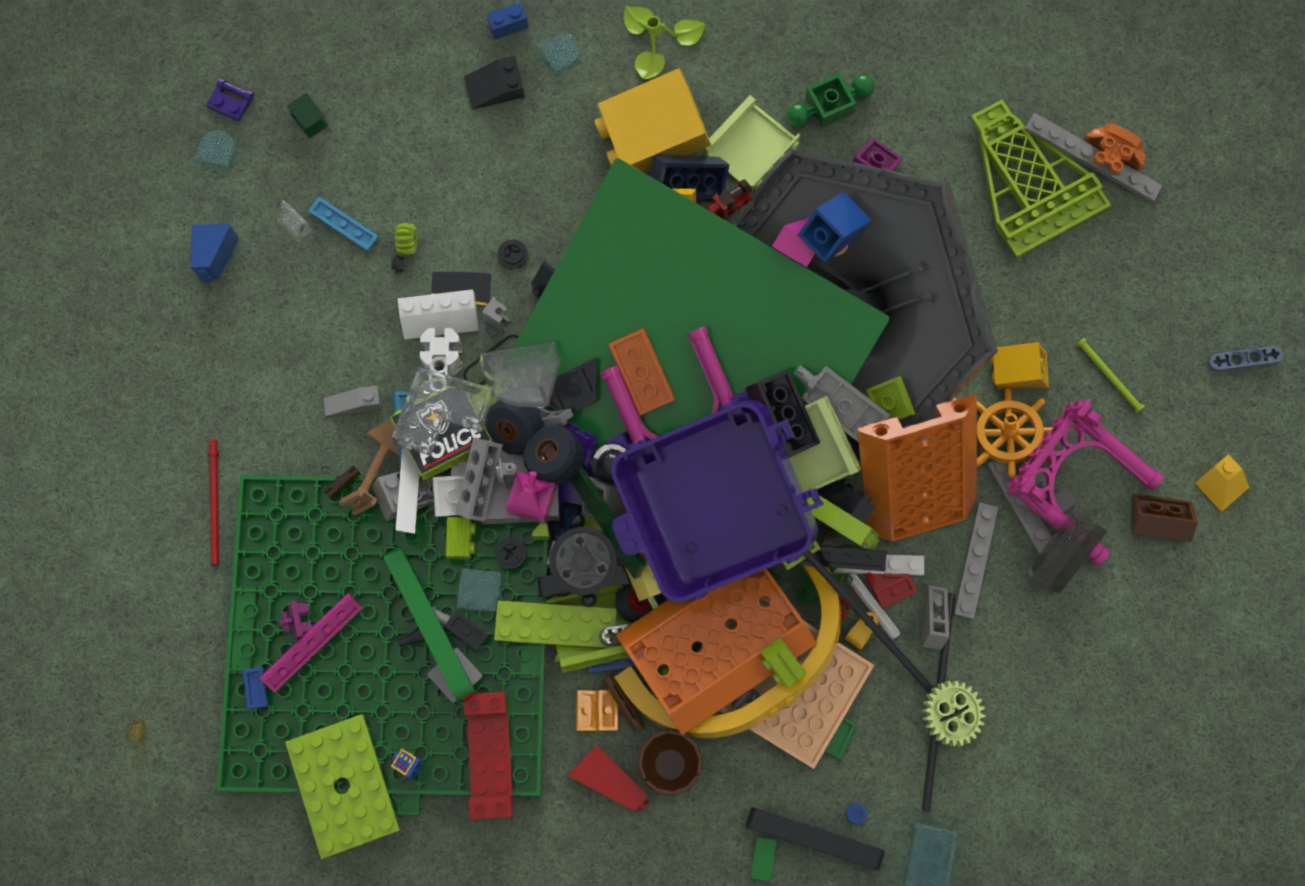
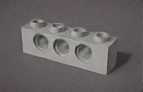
[455,437,503,521]

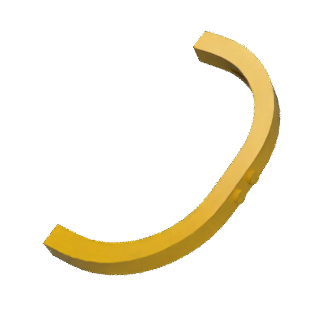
[615,565,841,738]

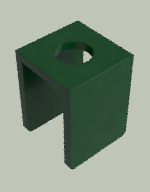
[287,92,328,138]

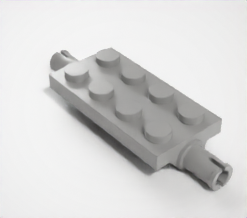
[793,365,890,442]

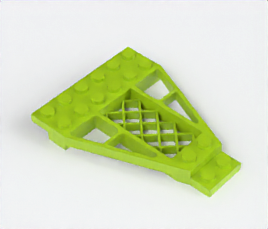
[970,99,1111,259]

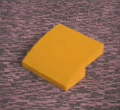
[575,690,618,731]

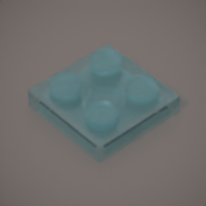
[457,568,502,612]

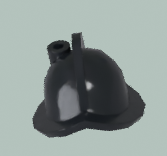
[591,444,626,484]

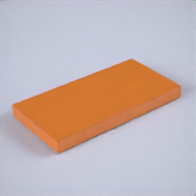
[608,328,676,416]

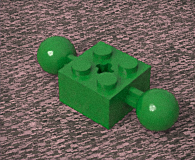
[786,73,875,128]

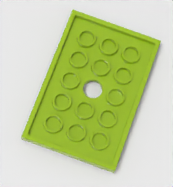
[285,714,401,859]

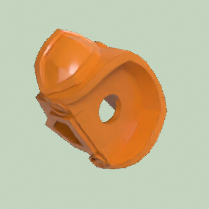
[1084,123,1145,175]

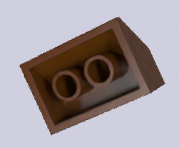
[1131,493,1198,542]

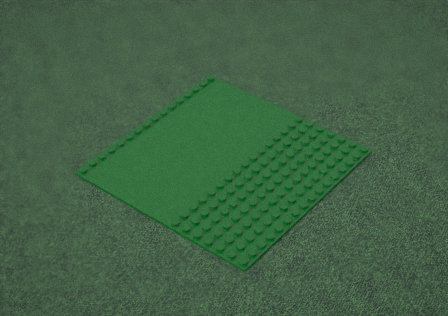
[494,158,890,451]

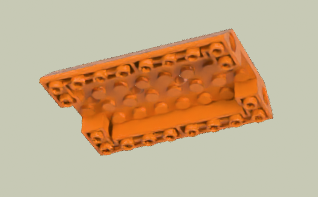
[858,394,977,542]
[615,569,817,736]

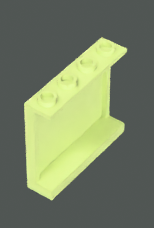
[702,95,800,193]
[789,396,861,492]

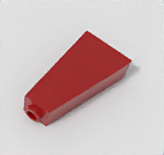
[568,745,649,812]

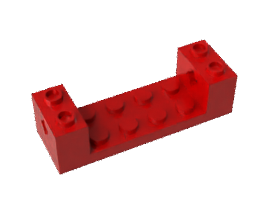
[464,692,514,821]

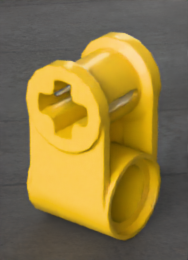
[844,612,878,650]

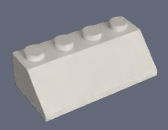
[398,290,479,340]

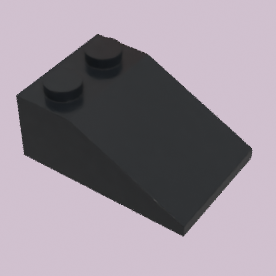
[464,56,525,110]

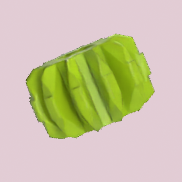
[394,223,418,255]

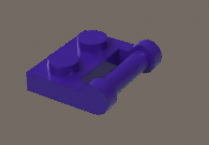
[206,78,254,122]

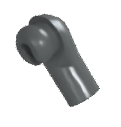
[731,689,761,710]

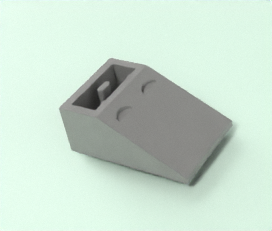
[371,471,436,521]

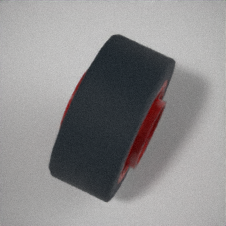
[615,584,653,623]

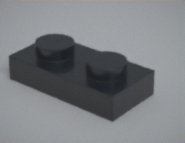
[445,611,489,651]

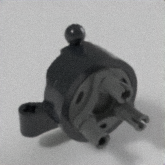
[537,514,632,607]

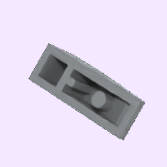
[324,386,382,417]
[922,585,949,650]

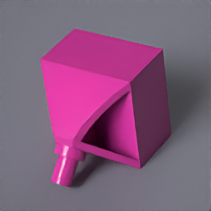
[772,214,815,268]
[506,471,557,524]

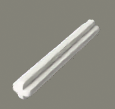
[846,572,900,640]

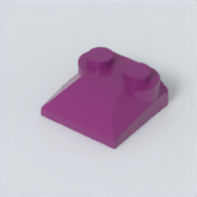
[852,138,902,171]

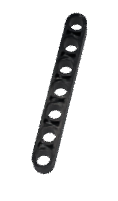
[745,807,885,871]

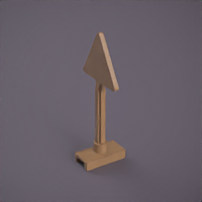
[339,420,399,515]

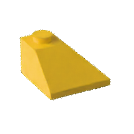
[1194,454,1249,512]

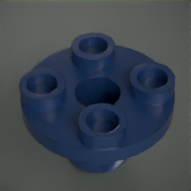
[549,503,578,540]

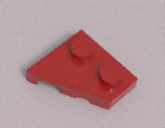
[865,573,918,609]

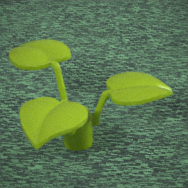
[624,6,706,80]

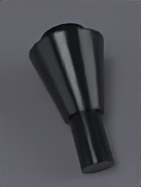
[398,627,426,647]

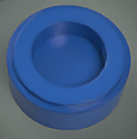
[846,804,867,824]

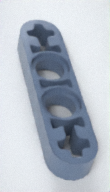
[1208,346,1283,372]

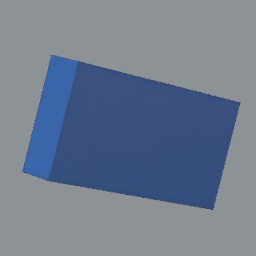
[243,666,269,710]

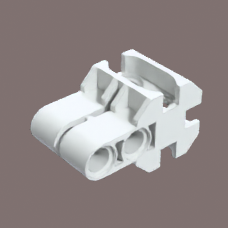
[420,328,463,393]

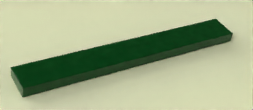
[570,465,647,579]

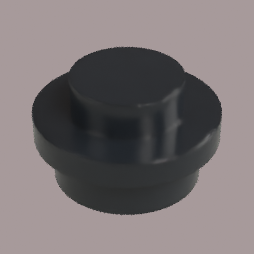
[391,254,404,273]

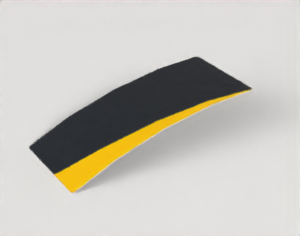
[431,272,491,305]

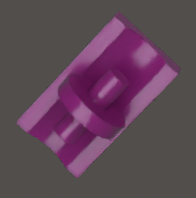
[278,601,312,641]

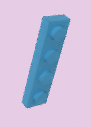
[308,197,379,253]

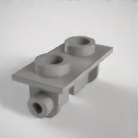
[496,459,517,488]

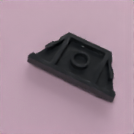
[530,357,598,413]

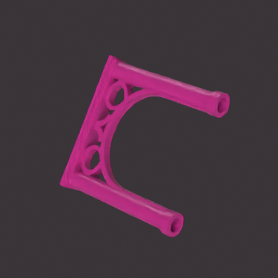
[600,326,734,443]
[1005,399,1163,566]

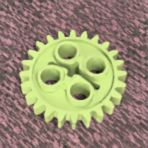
[922,681,985,746]

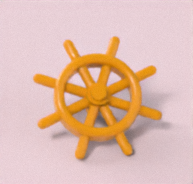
[977,387,1053,478]

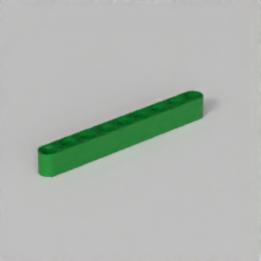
[383,546,476,702]

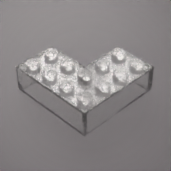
[392,367,495,456]

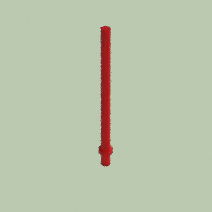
[207,440,219,565]

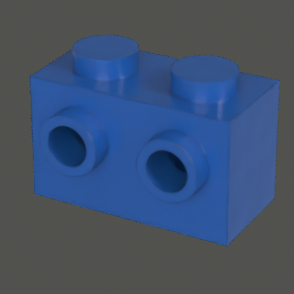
[487,3,529,40]

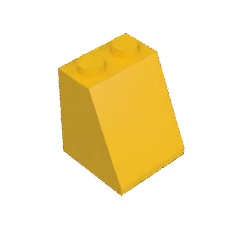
[991,342,1049,389]

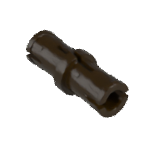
[323,465,361,500]

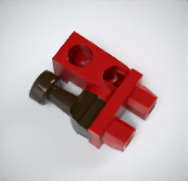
[706,179,752,220]

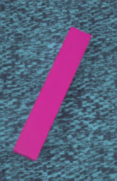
[260,594,362,693]

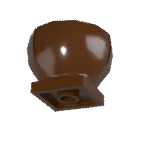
[637,729,703,797]

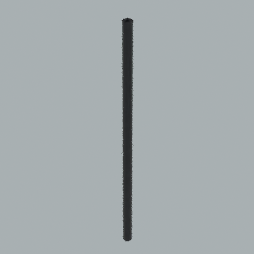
[803,549,934,692]
[922,593,955,812]

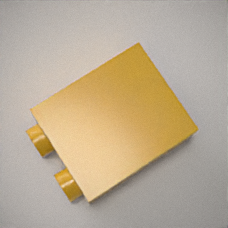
[595,68,712,174]

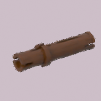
[602,674,644,731]

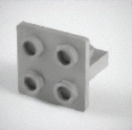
[427,648,483,703]

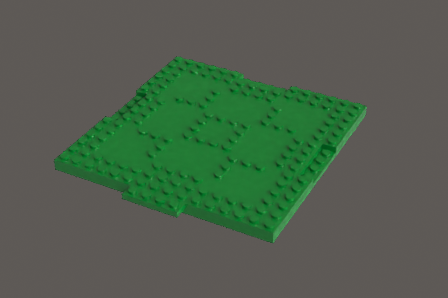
[216,475,549,815]

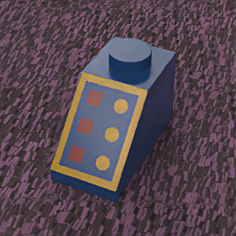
[391,749,425,780]

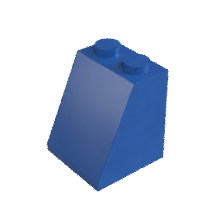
[797,192,872,263]
[190,223,238,282]

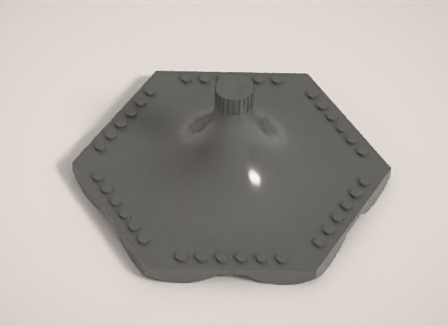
[733,150,998,466]

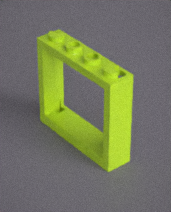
[807,496,880,550]

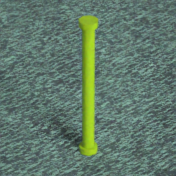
[1076,337,1145,414]

